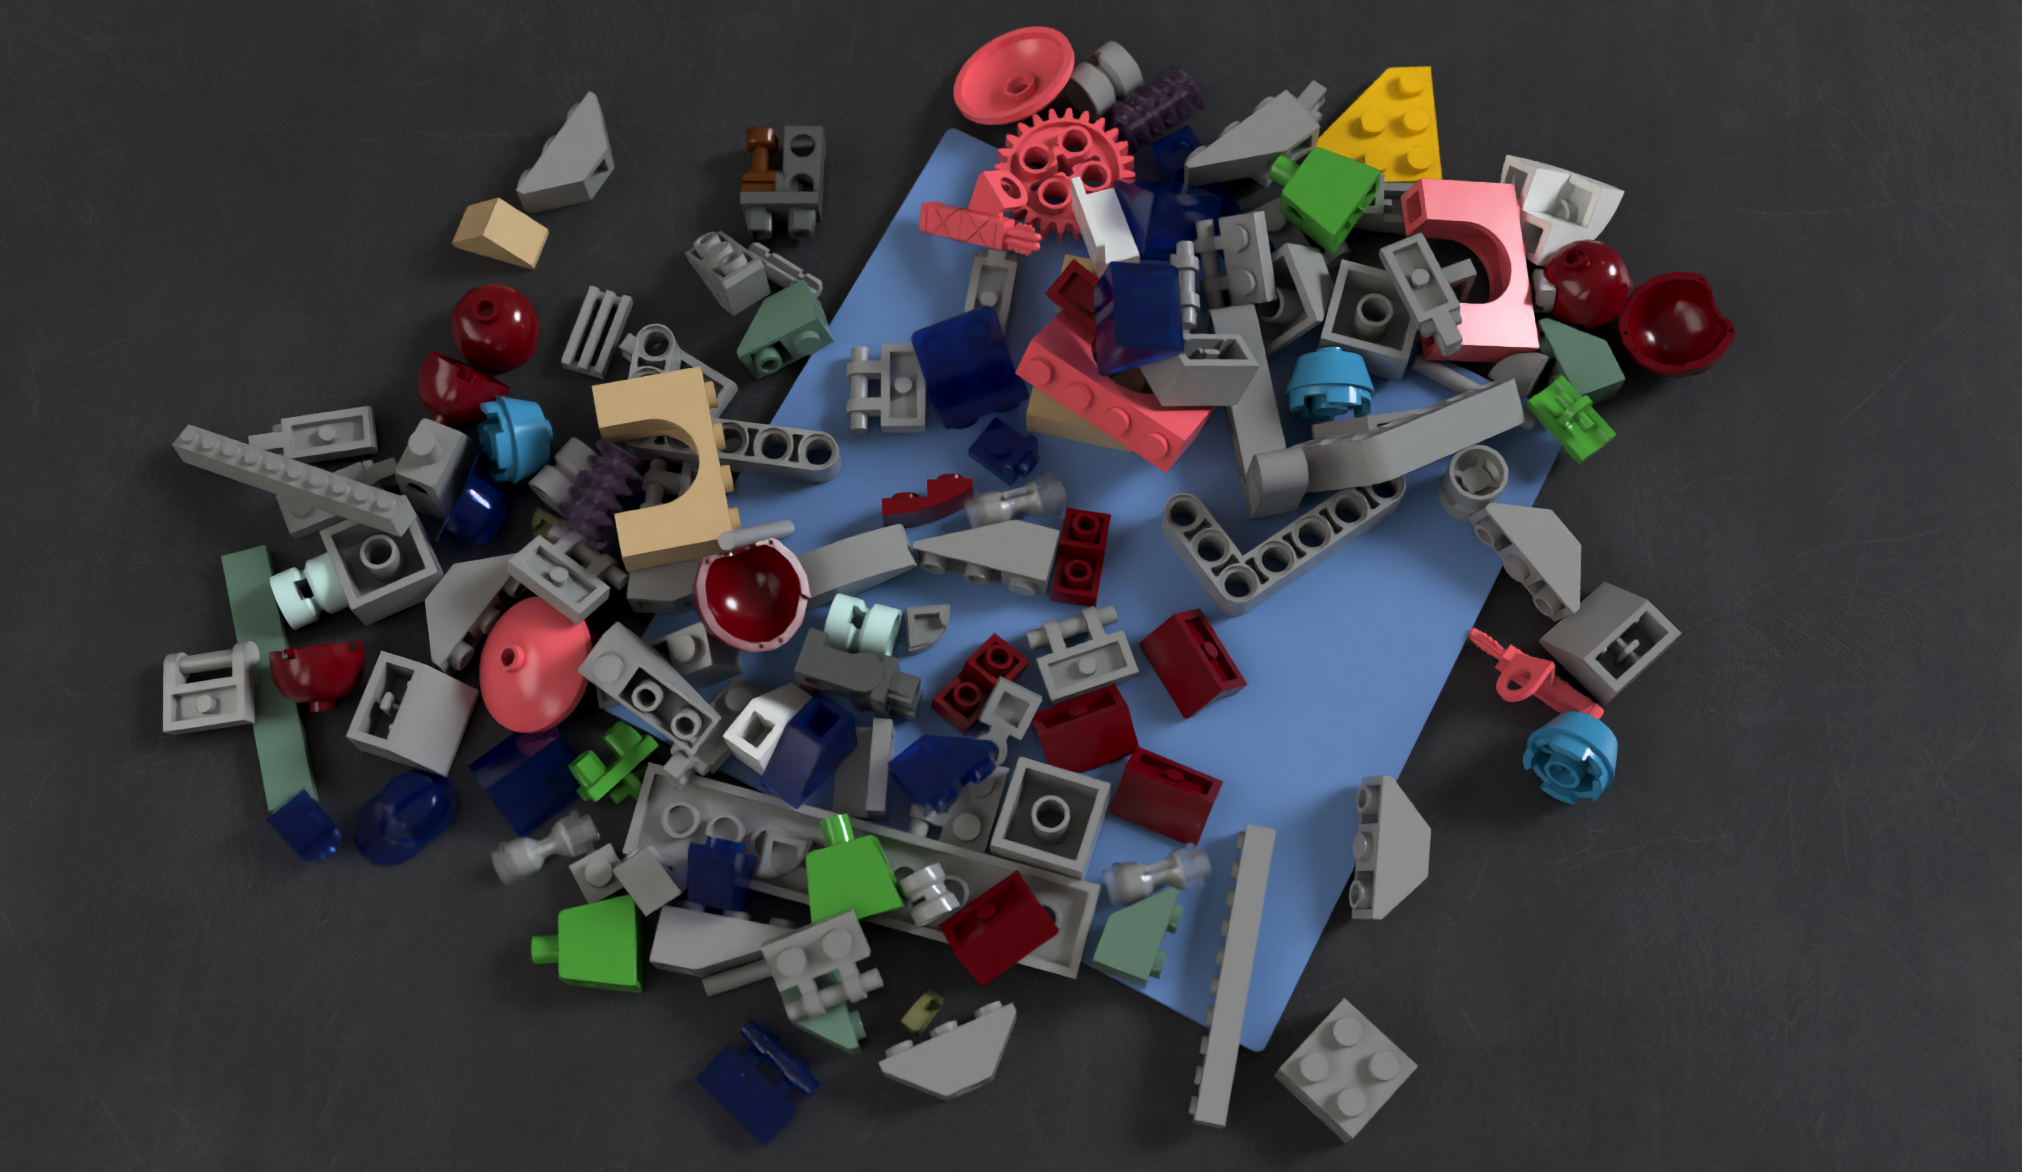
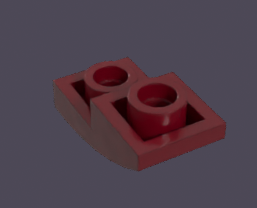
[882,473,974,529]
[1051,507,1111,608]
[931,633,1030,736]

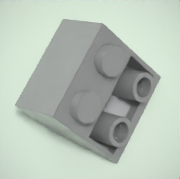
[1125,333,1260,406]
[1538,582,1682,707]
[346,651,480,777]

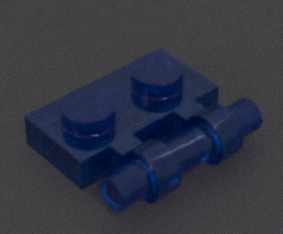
[695,1019,822,1147]

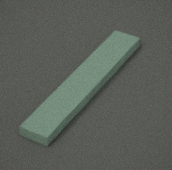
[221,545,319,815]

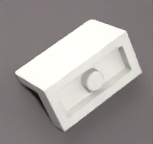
[1070,176,1140,277]

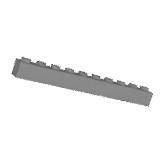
[172,424,417,537]
[1189,824,1276,1129]

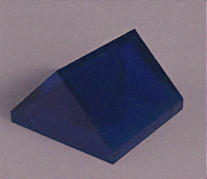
[1113,179,1223,262]
[1093,261,1184,376]
[469,726,581,839]

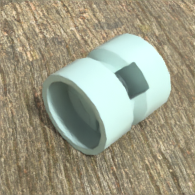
[269,552,349,630]
[824,593,902,662]

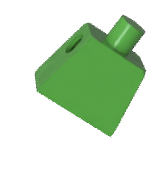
[1268,147,1381,255]
[806,813,908,923]
[531,895,643,993]

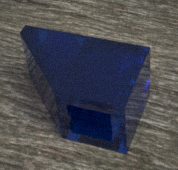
[760,692,858,810]
[887,734,998,817]
[687,836,757,912]

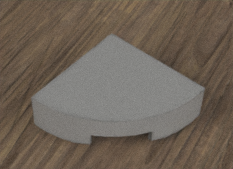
[1531,269,1556,313]
[1487,352,1549,398]
[904,604,951,656]
[756,830,815,878]

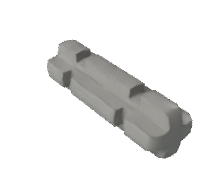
[748,243,823,298]

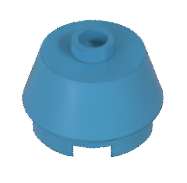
[1285,347,1376,421]
[477,396,553,484]
[1523,711,1618,804]

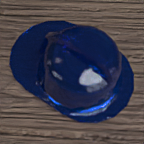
[436,443,507,546]
[355,769,459,866]

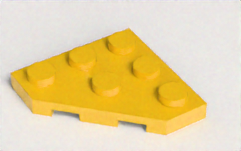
[1309,66,1442,183]

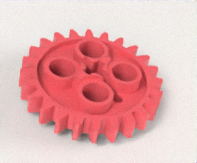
[995,108,1135,243]

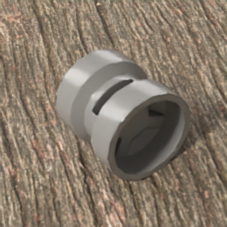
[897,863,960,928]

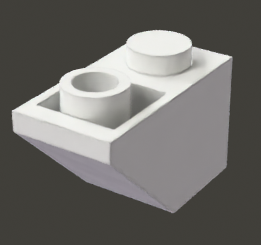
[723,683,828,781]

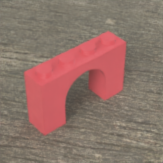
[1401,178,1539,363]
[1015,310,1218,473]

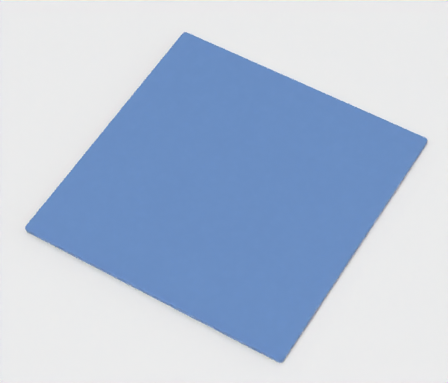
[605,129,1562,1053]

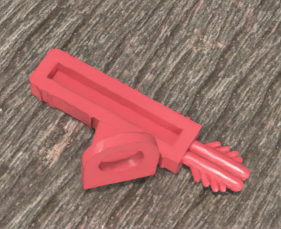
[919,170,1041,256]
[1467,628,1604,720]

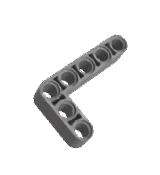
[1207,303,1309,519]
[624,324,842,483]
[1289,377,1526,493]
[1161,475,1406,617]

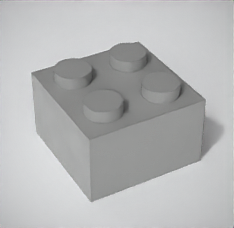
[1318,259,1417,382]
[319,494,444,626]
[990,756,1111,881]
[1274,998,1418,1144]

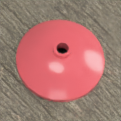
[953,26,1075,125]
[479,596,592,734]

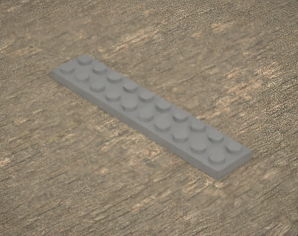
[622,762,1102,979]

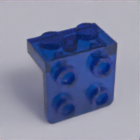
[911,305,1030,430]

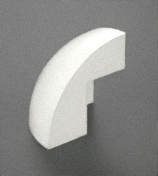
[1501,155,1625,266]

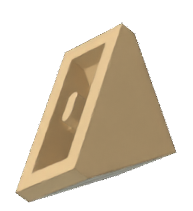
[452,198,549,270]

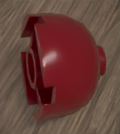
[1543,239,1633,329]
[451,283,541,373]
[417,351,510,430]
[268,639,365,712]

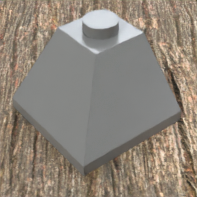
[1224,243,1334,359]

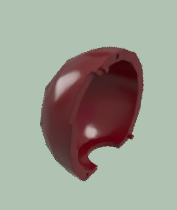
[1618,271,1736,379]
[692,538,811,653]

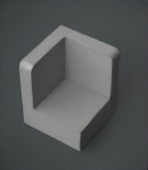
[612,845,697,916]

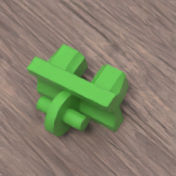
[1526,375,1616,465]
[569,721,659,804]

